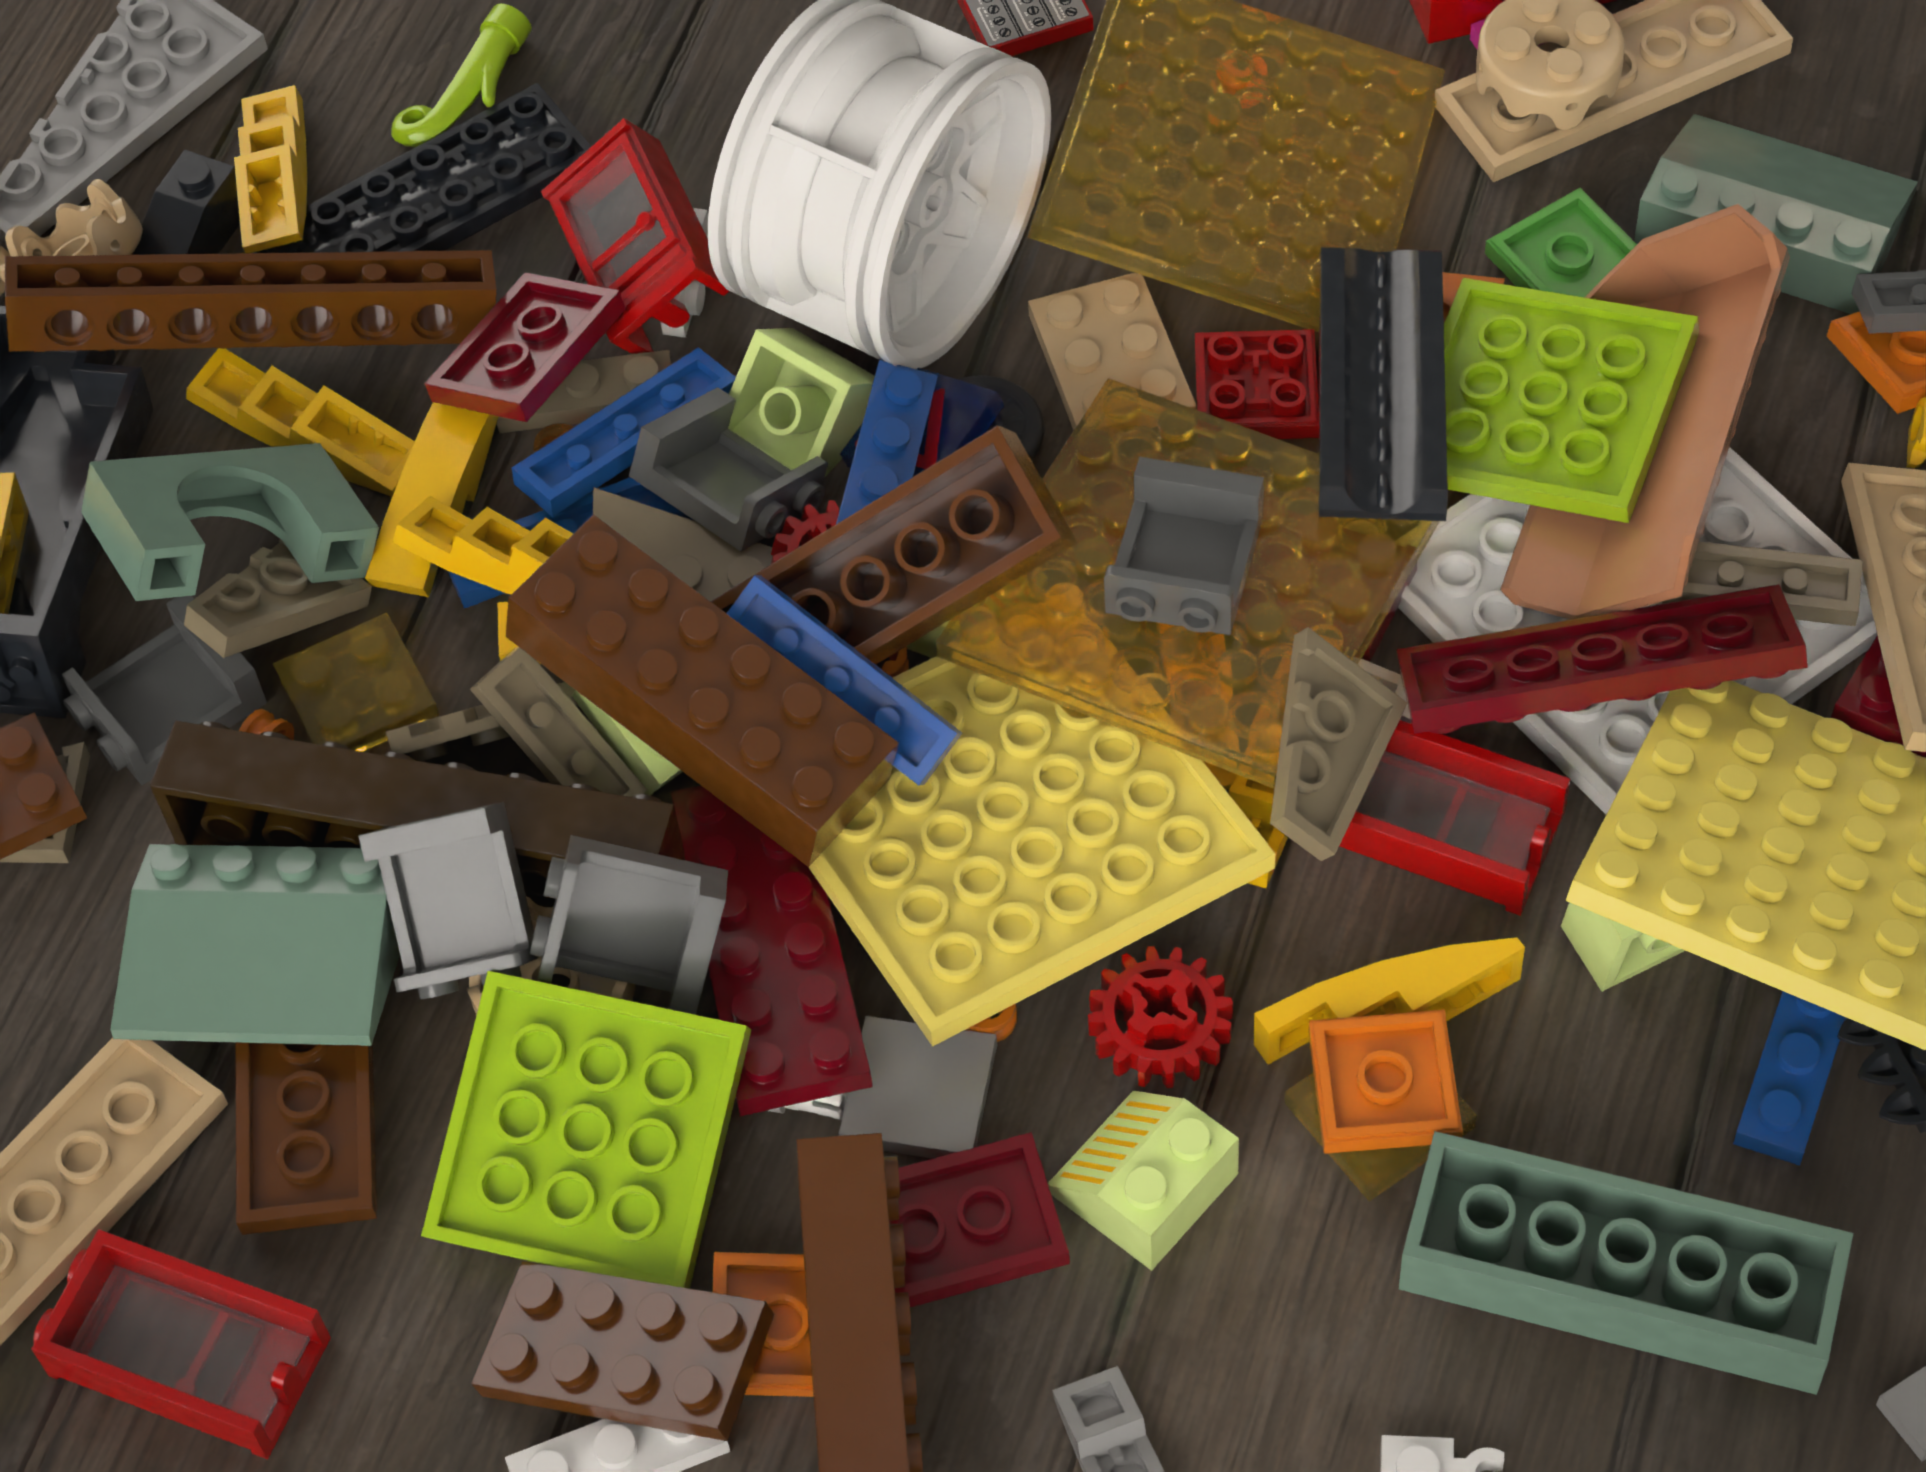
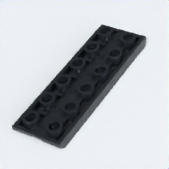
[253,83,592,253]
[1318,247,1448,521]

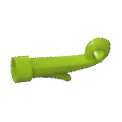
[391,4,532,147]

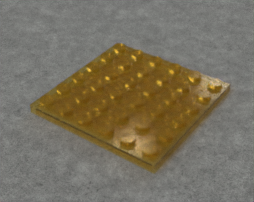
[1027,0,1445,332]
[936,378,1440,789]

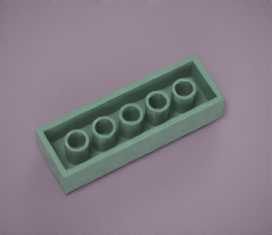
[1399,1131,1854,1395]

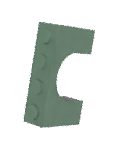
[81,443,379,601]

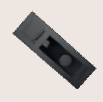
[131,150,240,255]

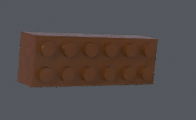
[710,425,1078,665]
[505,514,899,867]
[797,1133,923,1472]

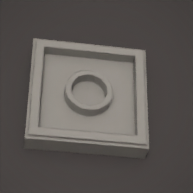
[839,1016,997,1158]

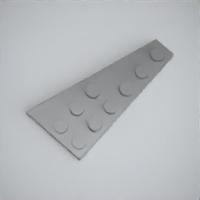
[0,0,268,243]

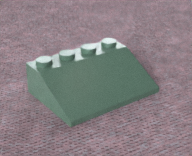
[1634,114,1918,314]
[110,844,400,1046]

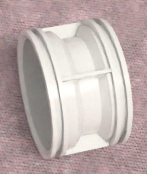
[708,0,1051,370]

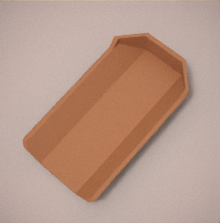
[1500,204,1790,620]

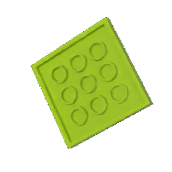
[1444,278,1699,523]
[421,971,752,1289]

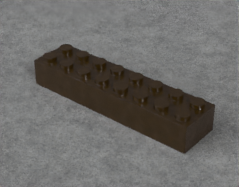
[150,720,685,907]

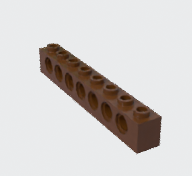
[5,250,497,352]

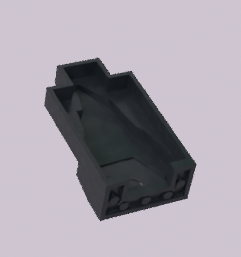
[0,306,153,718]

